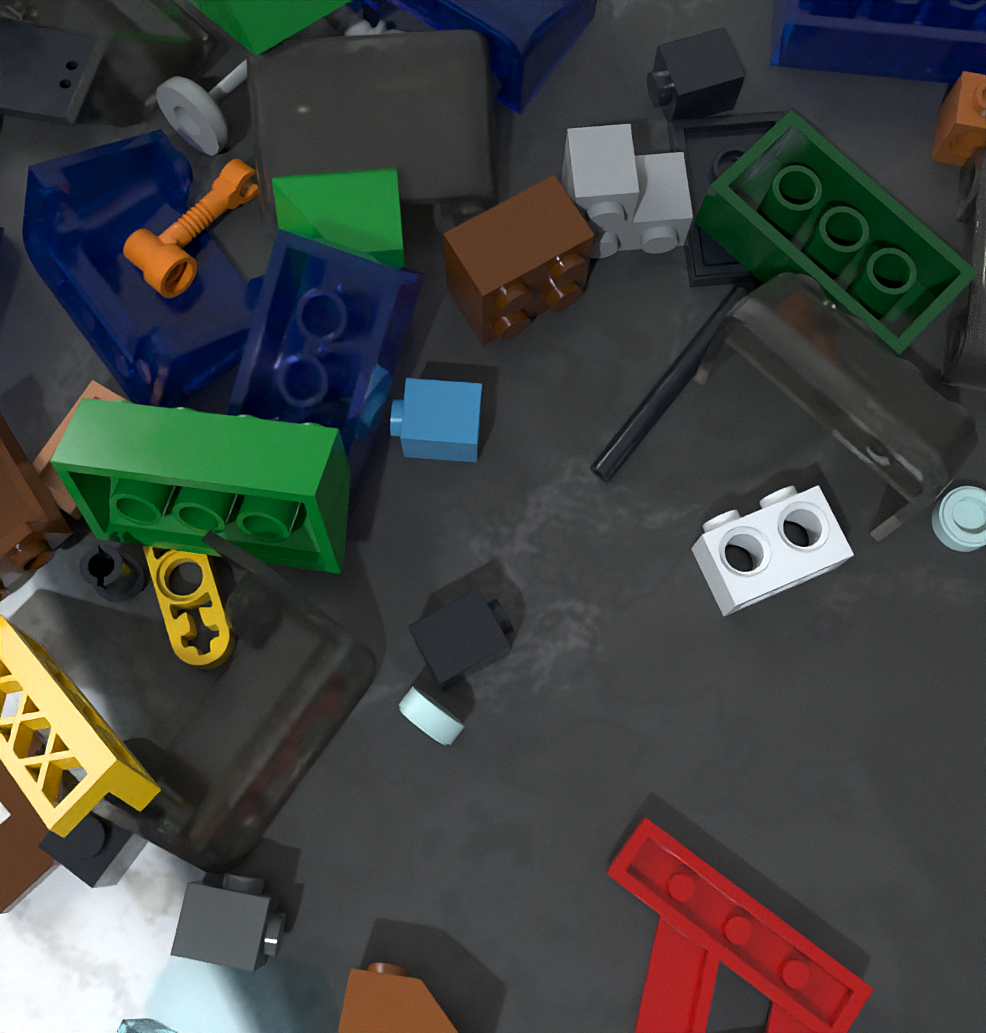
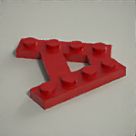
[604,817,874,1033]

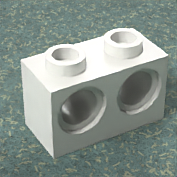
[692,485,854,617]

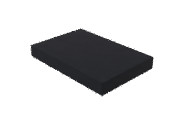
[667,111,785,288]

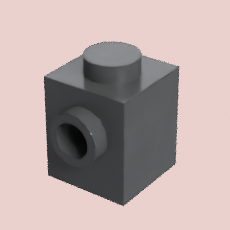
[170,872,287,972]

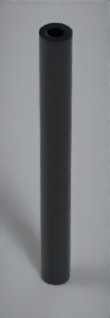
[590,286,754,483]

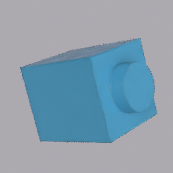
[390,378,482,463]

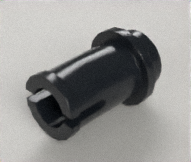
[79,545,145,603]

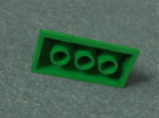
[50,398,351,574]

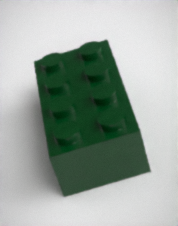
[694,109,979,382]

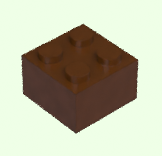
[443,175,595,346]

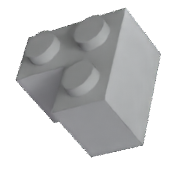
[561,124,693,258]

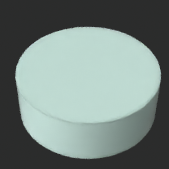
[932,486,986,552]
[399,686,465,746]

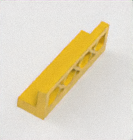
[0,614,162,838]

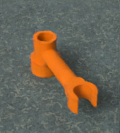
[123,158,261,298]

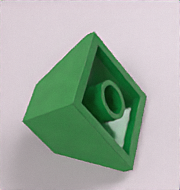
[272,167,409,315]

